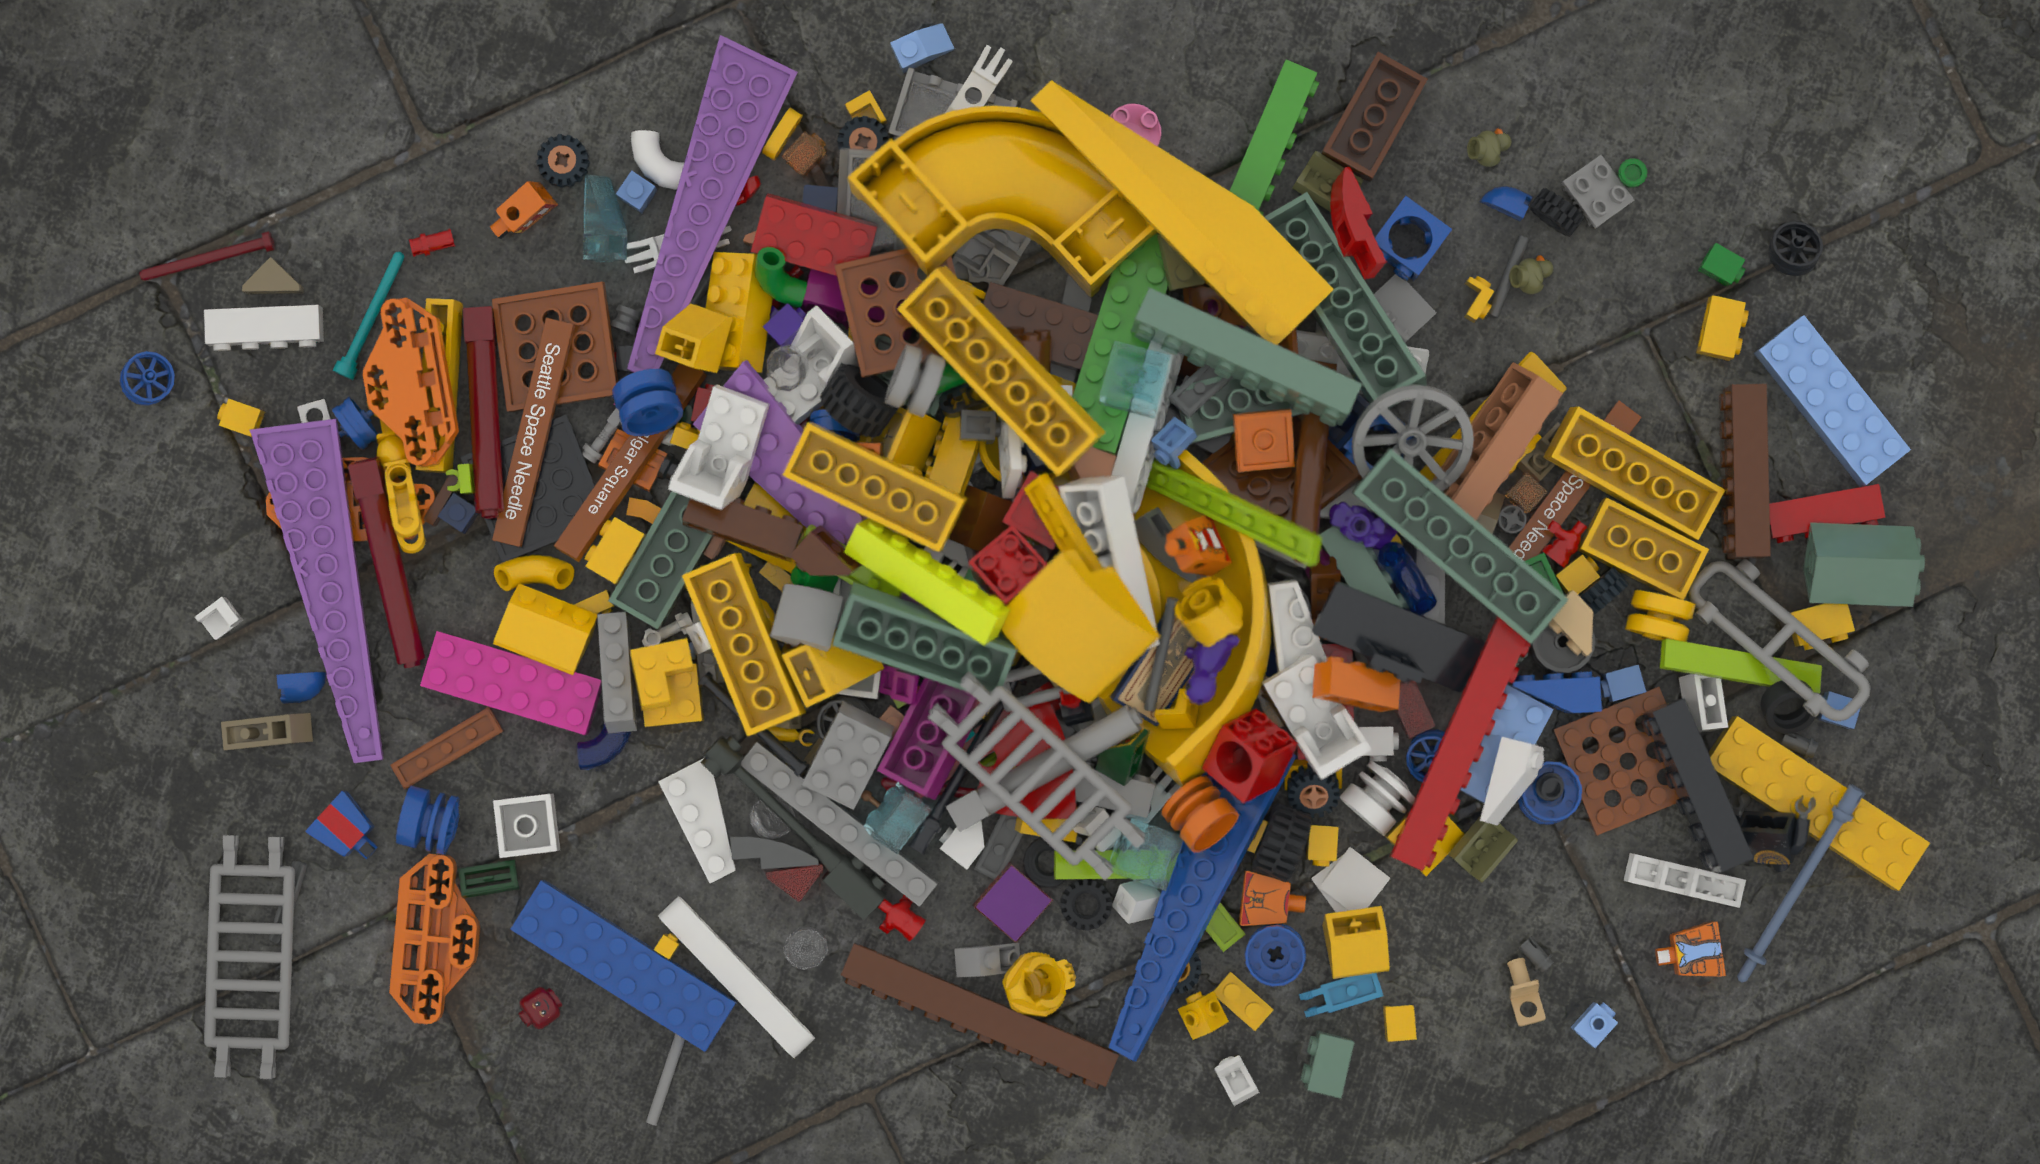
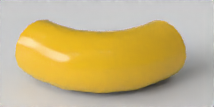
[494,555,574,591]

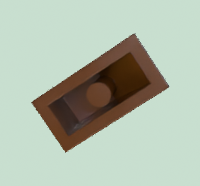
[790,525,862,576]

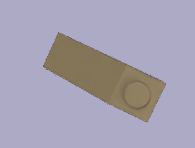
[221,713,313,750]

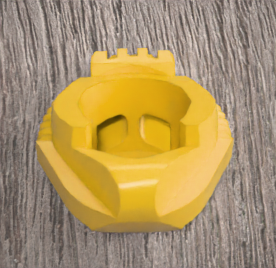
[1002,952,1076,1017]

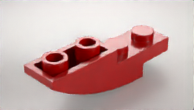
[1330,167,1386,279]

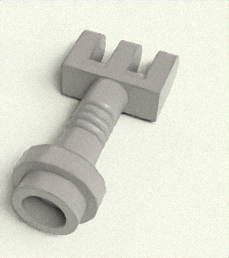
[582,408,621,464]

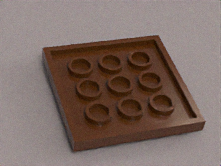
[1202,414,1362,522]

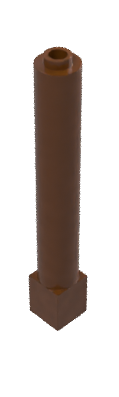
[1289,360,1337,564]

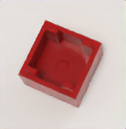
[1002,471,1061,550]

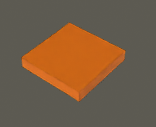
[1233,408,1295,472]

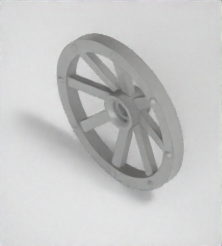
[1352,385,1473,491]

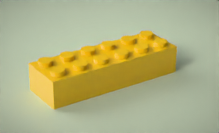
[1543,406,1725,540]
[783,422,968,552]
[682,553,806,736]

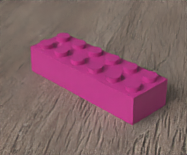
[420,631,602,735]

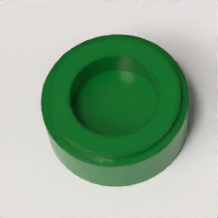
[1618,158,1647,188]

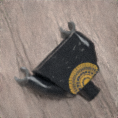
[1729,793,1816,872]

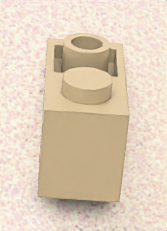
[1548,590,1593,656]

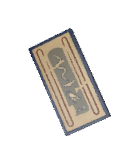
[1110,615,1197,727]

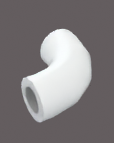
[631,130,684,190]

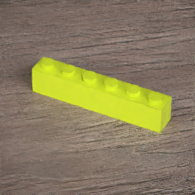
[844,518,1011,645]

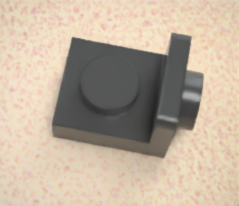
[960,410,1001,444]

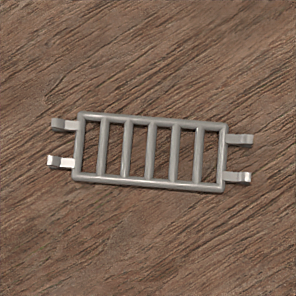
[928,671,1145,880]
[204,835,295,1079]

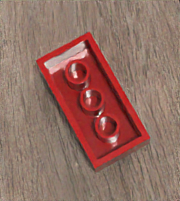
[751,193,878,276]

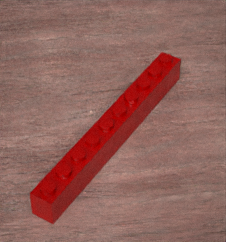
[1389,616,1530,871]

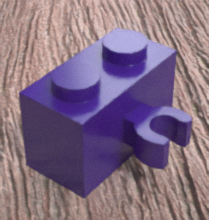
[763,303,806,358]

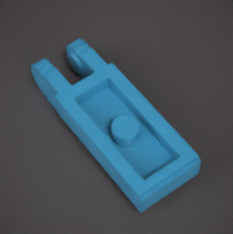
[1299,973,1384,1017]

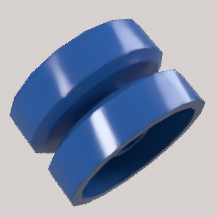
[612,369,683,436]

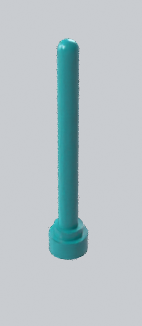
[332,252,404,380]

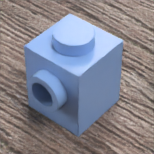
[1571,1002,1618,1048]

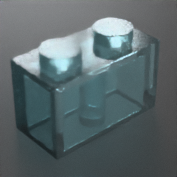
[863,782,932,854]

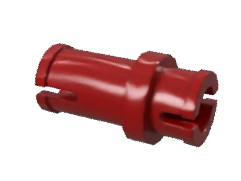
[409,229,455,257]

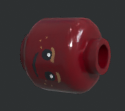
[518,987,562,1030]

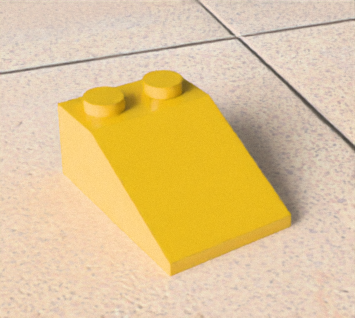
[887,409,945,473]

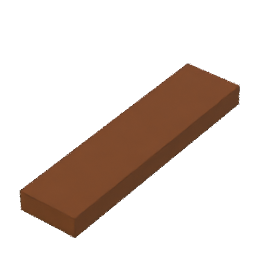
[390,707,504,790]

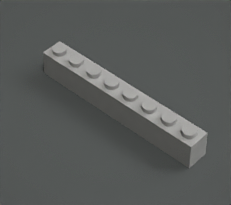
[741,741,939,907]

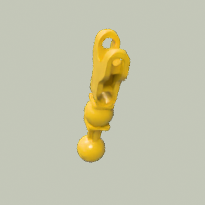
[367,385,425,553]

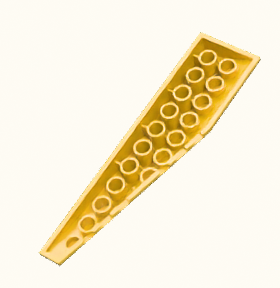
[1030,80,1334,345]

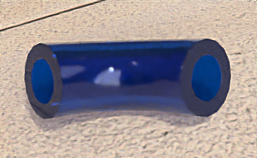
[1378,542,1437,615]
[577,722,631,770]

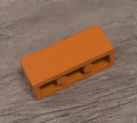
[1312,657,1400,712]

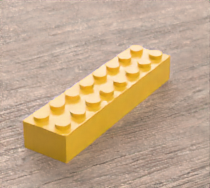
[898,266,1106,476]
[1708,716,1930,891]

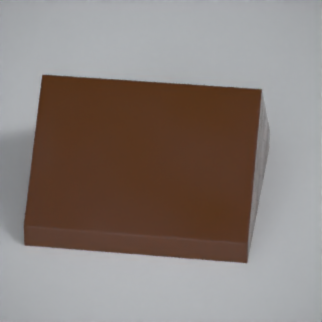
[948,485,1013,552]

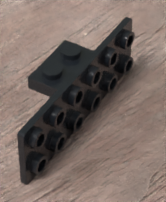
[1312,582,1485,692]

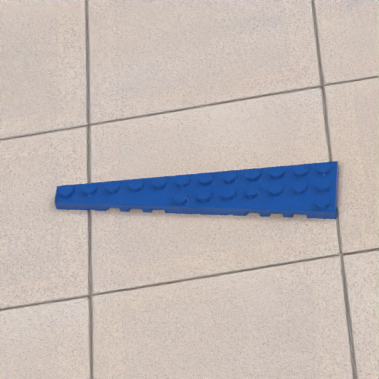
[1109,754,1296,1062]

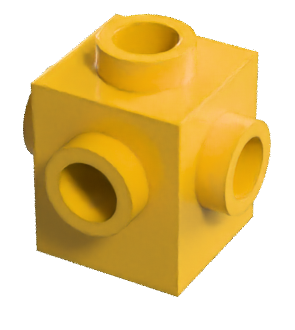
[1177,991,1229,1040]

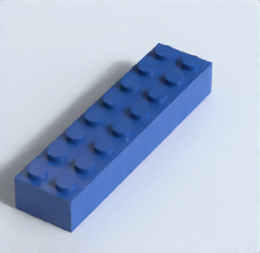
[510,880,738,1052]

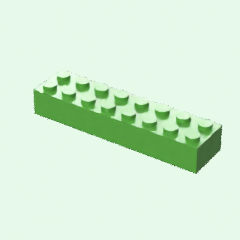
[1072,234,1169,456]

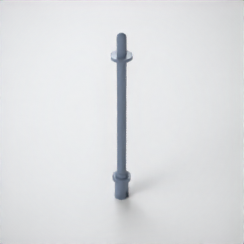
[1737,784,1866,982]

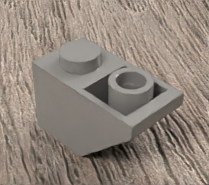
[954,943,1020,977]

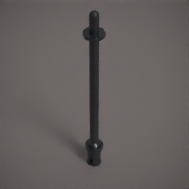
[908,654,1031,855]

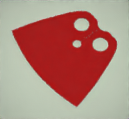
[977,701,1076,819]

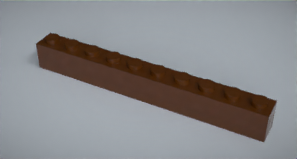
[841,942,1119,1089]

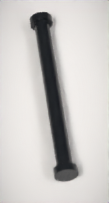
[698,672,810,777]

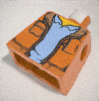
[1655,921,1726,977]

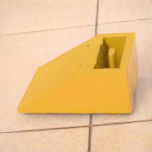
[782,627,885,707]

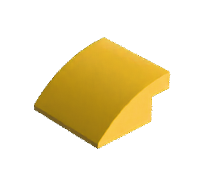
[1001,549,1160,703]

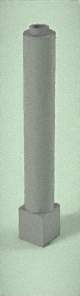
[946,705,1143,832]

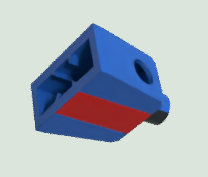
[305,791,378,860]

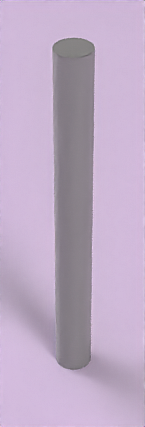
[646,1033,685,1126]

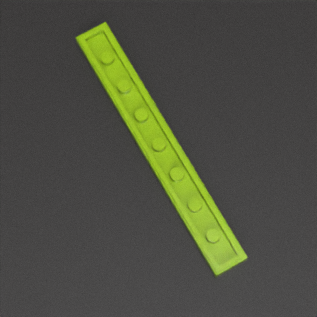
[1146,457,1322,566]

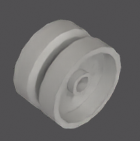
[884,344,945,417]

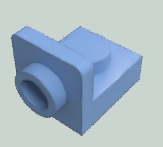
[1151,417,1197,469]

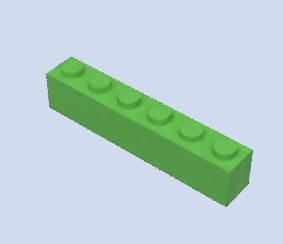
[1230,60,1319,216]

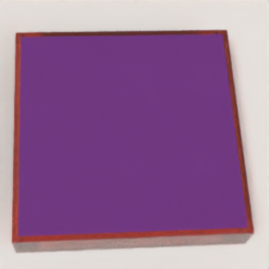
[972,862,1053,943]

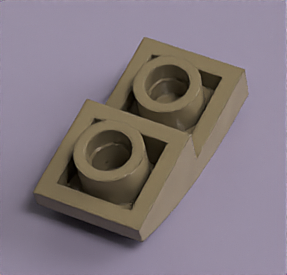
[1517,422,1561,485]

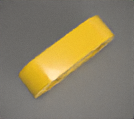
[762,108,803,161]

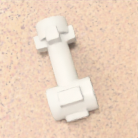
[642,612,693,647]

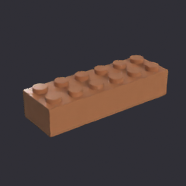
[1431,362,1563,521]

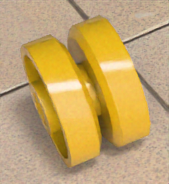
[1625,590,1696,642]

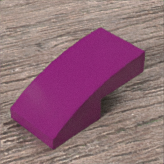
[879,664,919,704]

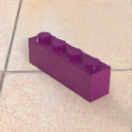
[801,269,914,340]

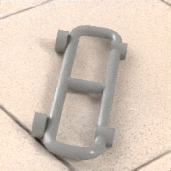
[1688,559,1870,721]

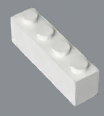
[204,305,324,351]

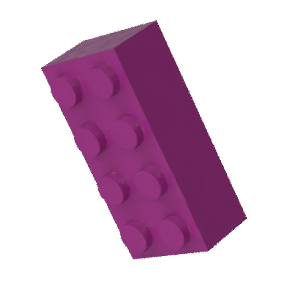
[877,677,981,800]

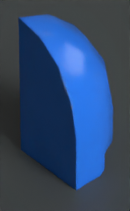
[1479,186,1533,221]
[276,672,326,704]

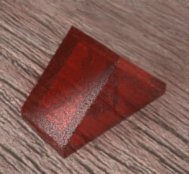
[766,864,825,902]

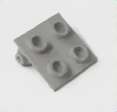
[1562,155,1634,229]
[1374,274,1436,343]

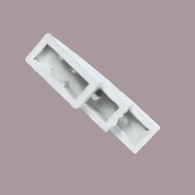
[1624,853,1746,908]

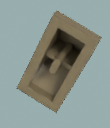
[242,257,304,294]

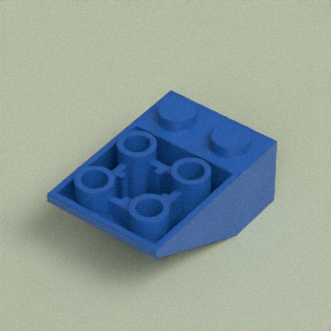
[1507,672,1602,714]

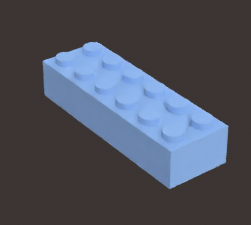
[1754,315,1911,487]

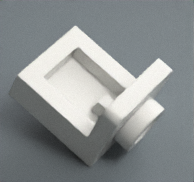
[1215,1055,1259,1106]

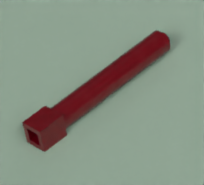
[463,306,504,519]
[348,457,425,668]

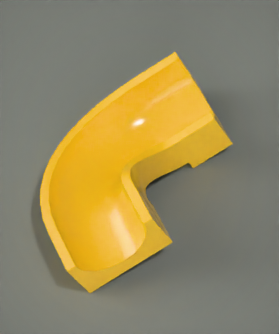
[848,106,1158,298]
[1098,449,1272,787]

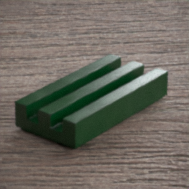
[458,860,519,898]

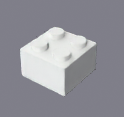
[493,794,560,858]

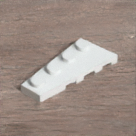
[1267,579,1327,672]
[658,758,736,883]

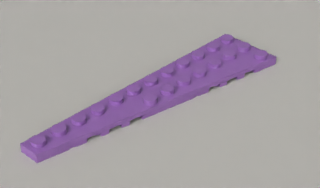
[627,35,798,373]
[693,360,925,607]
[250,419,384,763]

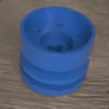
[1517,761,1582,825]
[396,786,460,855]
[1245,923,1306,987]

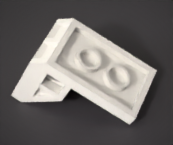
[764,306,859,425]
[668,385,770,509]
[998,385,1073,498]
[1262,653,1371,780]

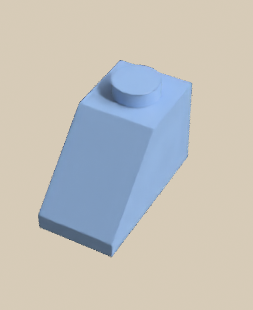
[890,23,955,73]

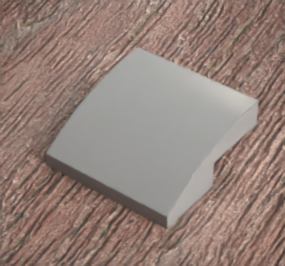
[770,584,844,652]

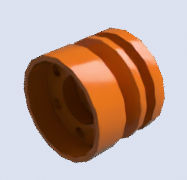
[1161,776,1239,853]

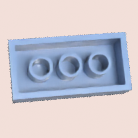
[1459,685,1554,804]

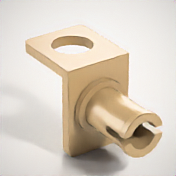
[1507,958,1546,1027]

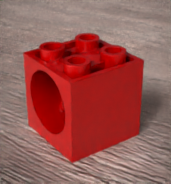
[968,525,1048,606]
[1202,709,1298,803]

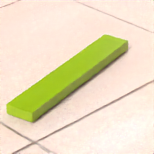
[1660,639,1822,694]

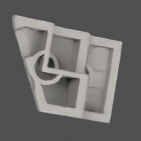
[952,229,1031,286]

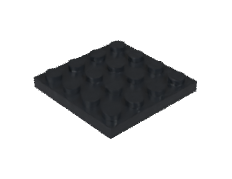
[460,415,595,563]

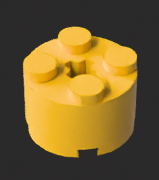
[1175,577,1243,647]

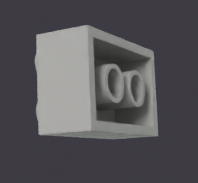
[802,701,894,810]

